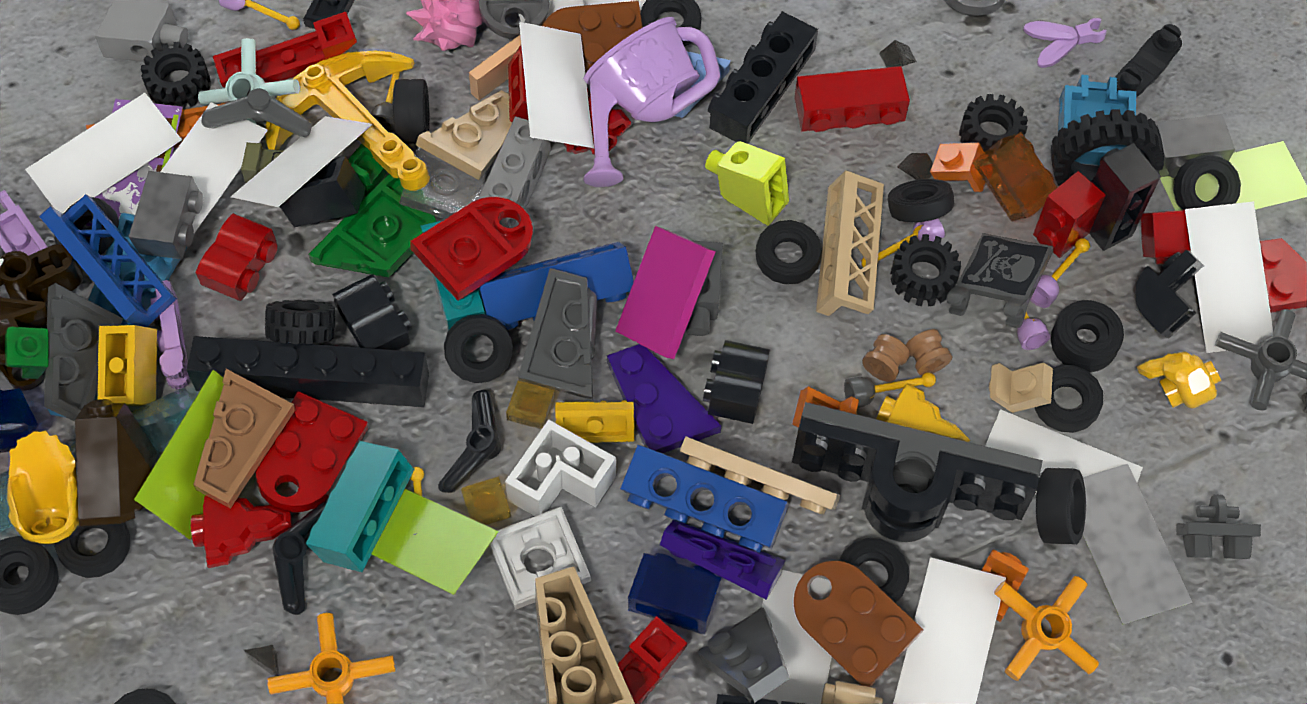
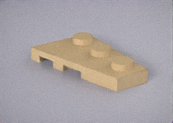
[416,90,512,180]

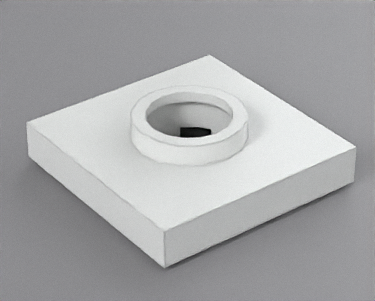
[490,507,591,610]

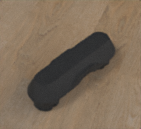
[1115,24,1182,97]

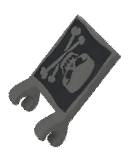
[947,233,1053,328]

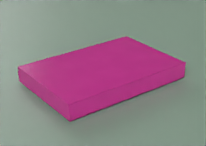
[615,226,716,359]

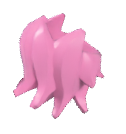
[406,0,483,51]

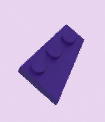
[607,344,722,454]
[660,520,786,600]

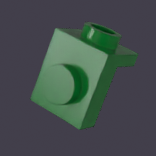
[338,143,388,196]
[5,327,48,379]

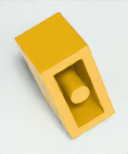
[98,325,157,406]

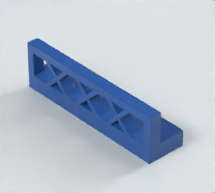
[39,194,177,327]

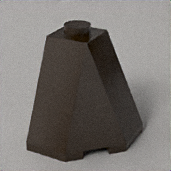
[75,399,160,526]

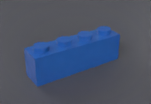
[478,242,634,330]

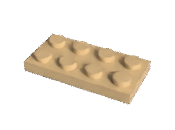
[680,436,841,514]

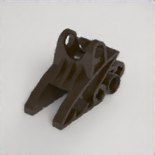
[0,244,83,391]

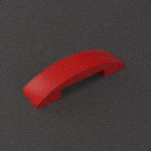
[212,12,357,87]
[618,616,688,704]

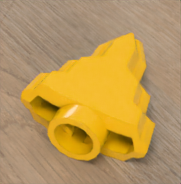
[876,383,970,442]

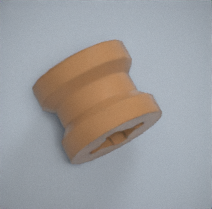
[906,329,953,375]
[862,334,910,382]

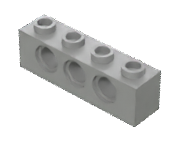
[479,116,551,228]

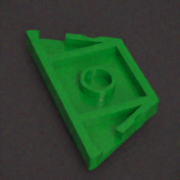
[308,174,436,278]

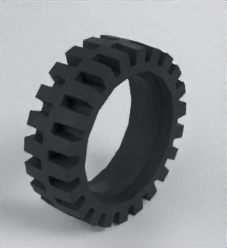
[1051,109,1165,186]

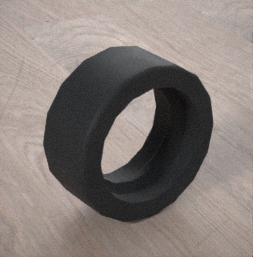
[1036,468,1086,545]

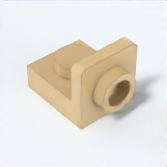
[989,363,1053,413]

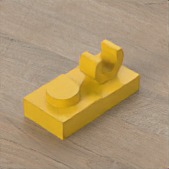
[555,400,634,443]

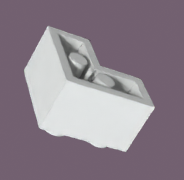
[505,419,616,516]

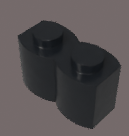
[332,274,412,350]
[703,340,770,424]

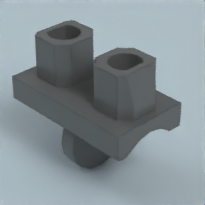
[1176,494,1261,559]

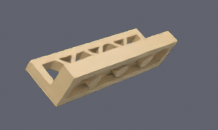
[816,170,884,316]

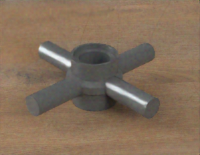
[1215,309,1307,411]

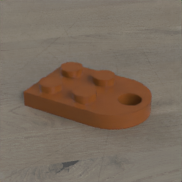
[542,1,642,74]
[794,561,924,687]

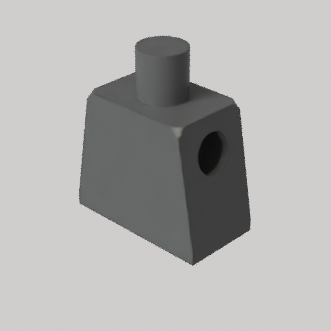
[686,240,723,336]

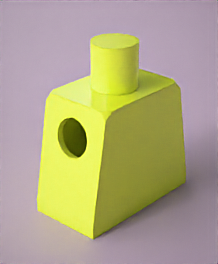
[705,141,789,226]

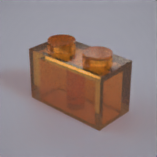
[972,132,1058,222]

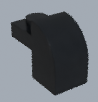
[1135,250,1204,339]

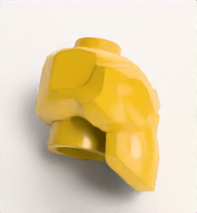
[1136,352,1221,409]

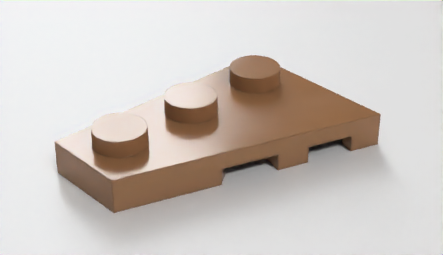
[194,369,295,509]

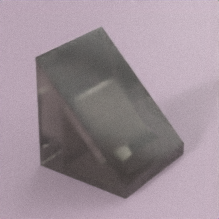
[879,40,917,68]
[897,153,933,180]
[244,645,279,677]

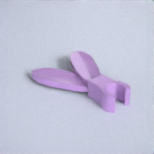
[1023,18,1107,68]

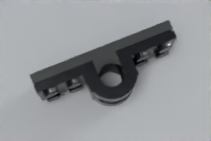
[792,402,1043,542]

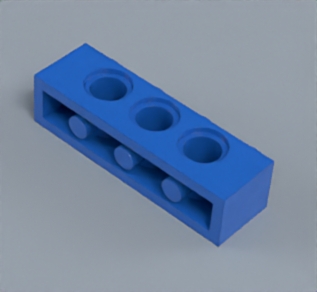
[620,445,789,553]

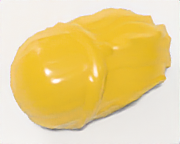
[7,430,79,544]

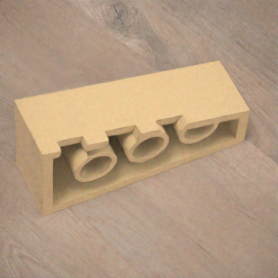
[535,566,635,704]

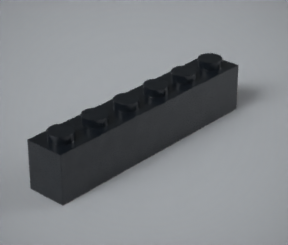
[186,336,429,407]

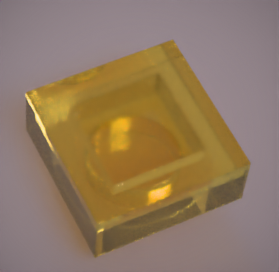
[506,380,555,429]
[461,476,511,525]

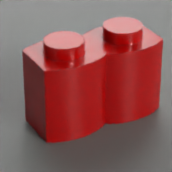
[195,213,278,301]

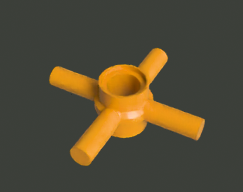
[994,576,1099,681]
[267,613,396,704]

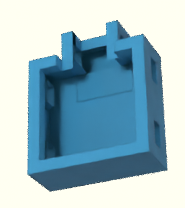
[1058,75,1136,165]

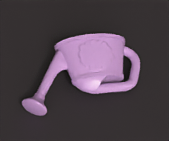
[583,17,720,187]

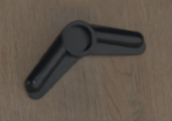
[438,390,501,493]
[273,502,327,615]

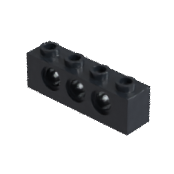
[708,11,818,144]

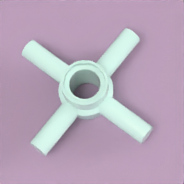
[198,38,300,124]

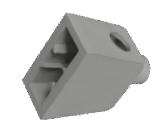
[95,0,188,62]

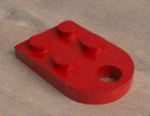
[410,197,533,301]
[256,391,368,512]

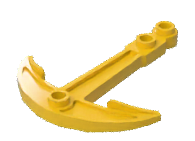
[265,50,430,191]

